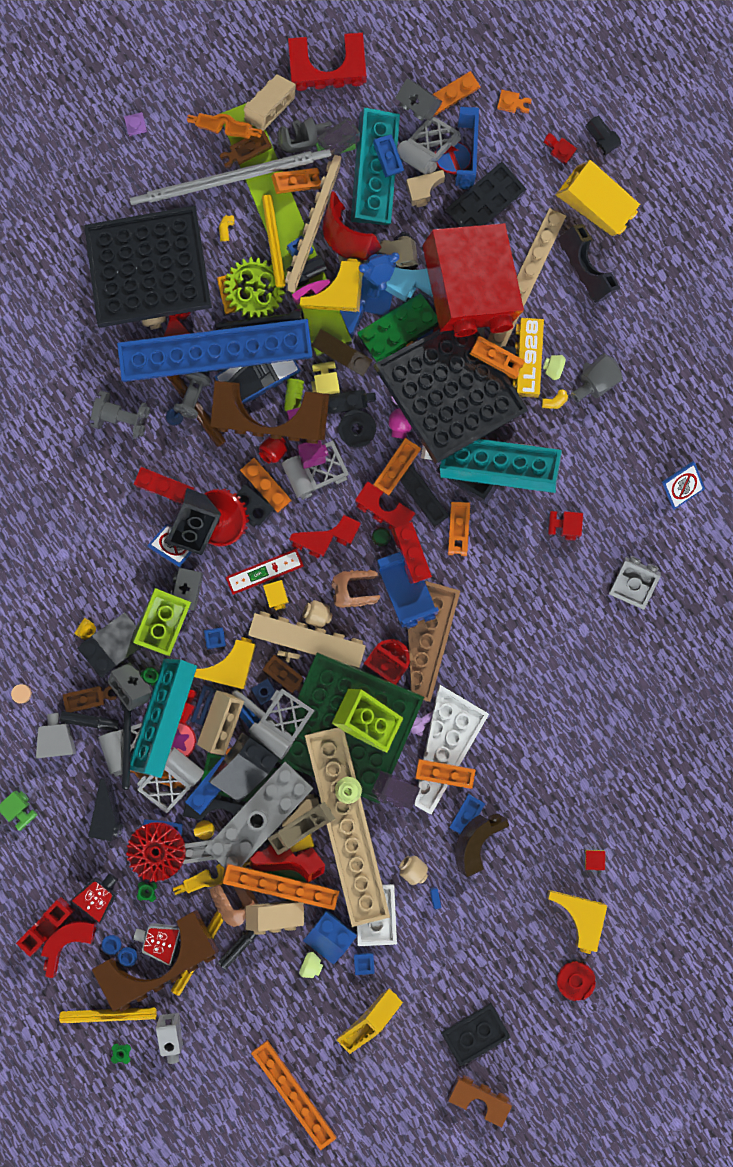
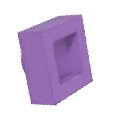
[124,112,147,136]

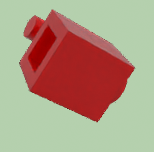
[548,511,583,541]
[180,690,197,724]

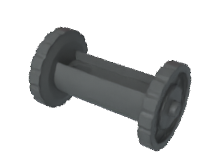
[173,372,211,419]

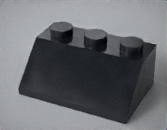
[166,488,221,555]

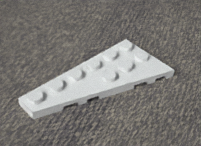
[413,685,489,814]

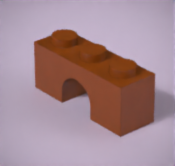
[447,1075,512,1128]

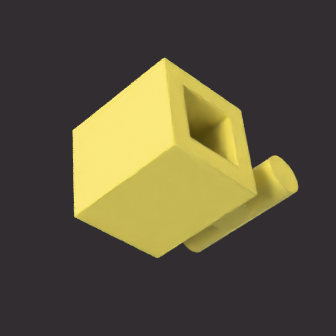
[311,361,340,395]

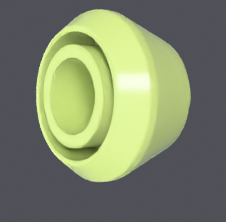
[543,355,566,380]
[335,777,362,804]
[299,952,323,978]

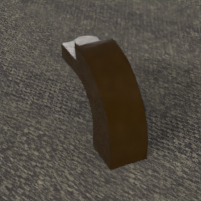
[455,813,509,877]

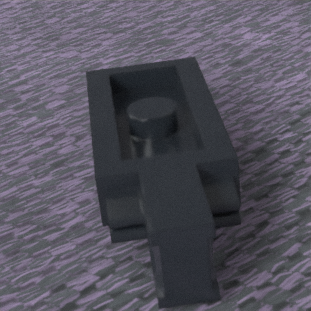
[327,390,377,415]

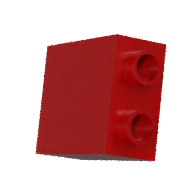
[422,223,524,337]

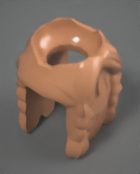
[331,570,380,608]
[210,885,259,927]

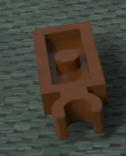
[219,131,272,169]
[262,655,304,694]
[62,686,118,712]

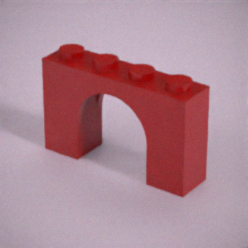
[288,32,367,91]

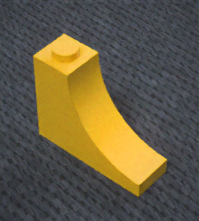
[300,259,363,312]
[194,637,256,689]
[547,890,607,954]
[336,988,403,1054]

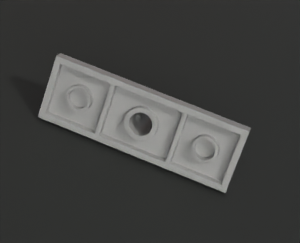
[205,762,314,868]

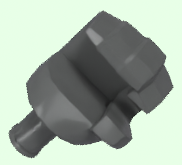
[277,117,333,153]
[571,353,623,403]

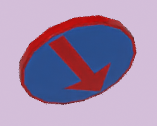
[435,142,472,174]

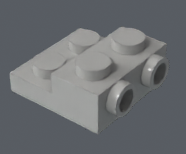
[609,556,661,610]

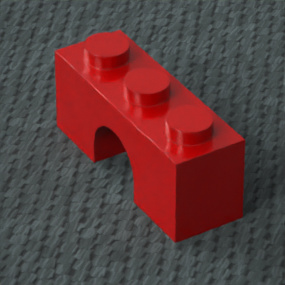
[134,467,196,504]
[355,481,415,531]
[391,522,432,584]
[16,897,75,957]

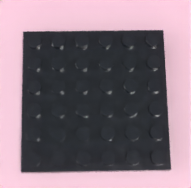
[84,206,212,328]
[373,329,528,464]

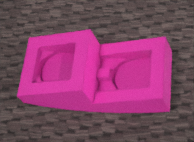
[292,280,331,305]

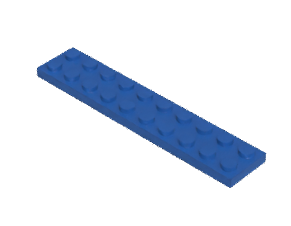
[117,319,313,382]

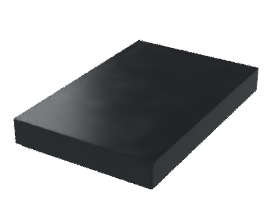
[441,1002,511,1067]

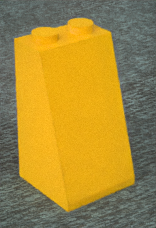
[555,160,640,236]

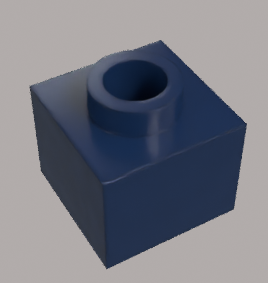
[251,679,276,705]

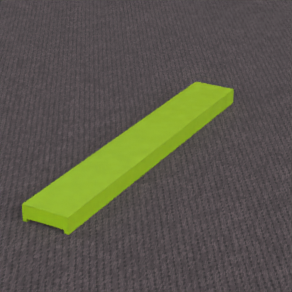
[220,103,352,356]

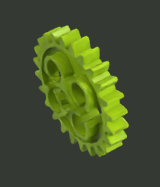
[223,257,285,319]

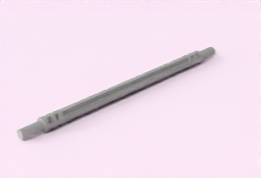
[130,148,332,205]

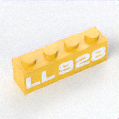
[512,318,544,398]

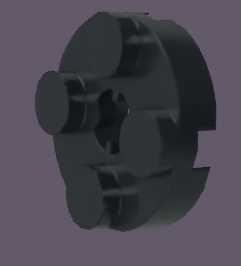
[338,409,376,448]

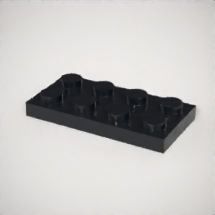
[445,162,527,227]

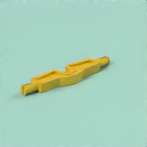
[173,857,251,895]

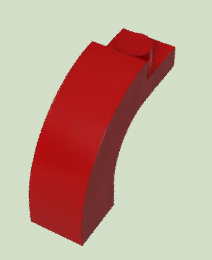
[41,920,97,978]

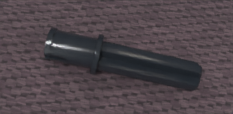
[60,711,119,731]
[218,930,257,969]

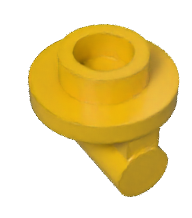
[74,617,96,640]
[193,820,215,840]

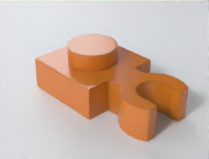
[497,90,532,113]

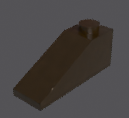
[311,329,373,376]

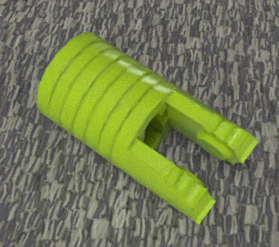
[284,379,304,411]

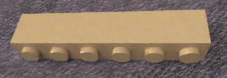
[248,611,366,668]

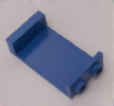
[455,107,479,189]
[376,551,439,628]

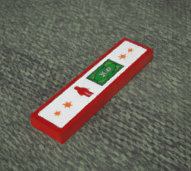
[226,549,304,595]

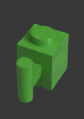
[0,791,38,831]

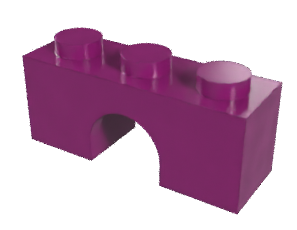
[287,407,328,469]

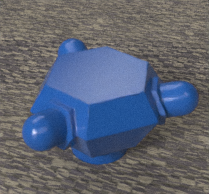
[358,252,400,291]

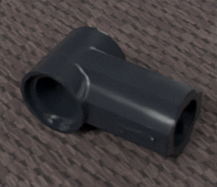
[585,115,621,156]
[286,255,327,288]

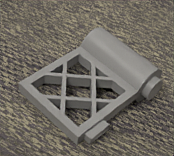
[397,116,461,174]
[281,441,349,500]
[248,689,315,759]
[98,723,142,777]
[137,747,204,813]

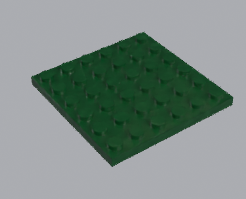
[277,652,425,804]

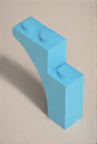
[366,267,433,302]

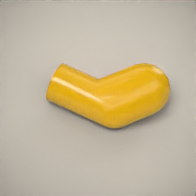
[219,215,235,241]
[542,389,568,409]

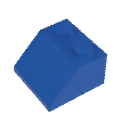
[303,909,357,965]

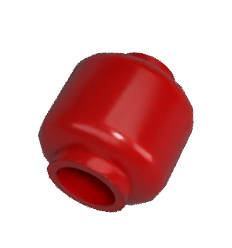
[259,435,287,463]

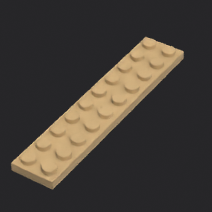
[305,727,390,927]

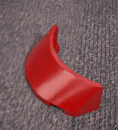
[322,191,382,260]

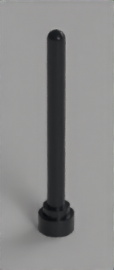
[215,308,304,330]
[120,700,134,790]

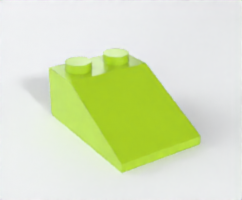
[131,588,191,656]
[332,689,403,752]

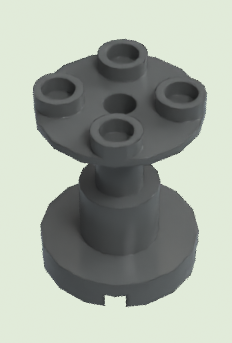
[90,390,150,440]

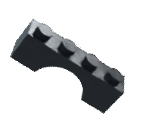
[557,224,621,303]
[183,791,263,825]

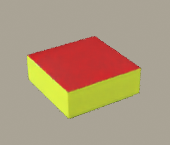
[585,850,605,870]

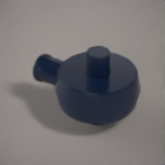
[165,403,183,426]

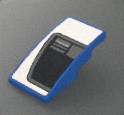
[214,360,301,404]

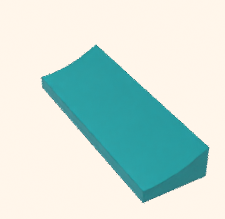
[351,107,400,225]
[440,439,562,493]
[130,659,197,778]

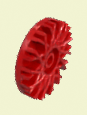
[204,488,249,546]
[126,822,186,882]

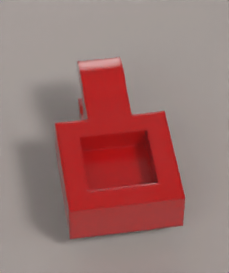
[543,133,577,165]

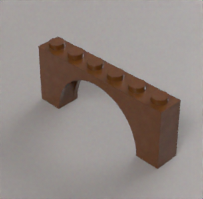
[210,381,329,444]
[91,910,219,1012]

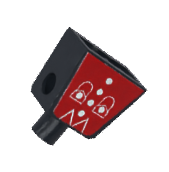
[71,873,118,924]

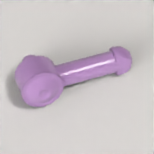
[411,711,433,736]

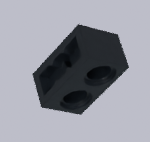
[237,485,275,528]

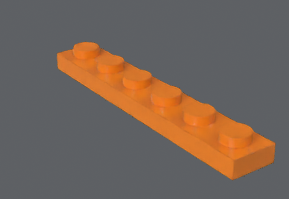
[221,863,339,910]
[251,1040,336,1151]

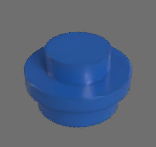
[118,947,138,967]

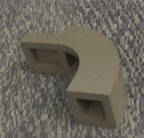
[267,802,335,855]

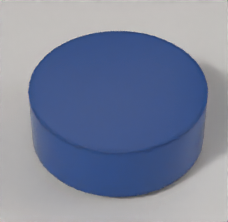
[101,935,122,955]

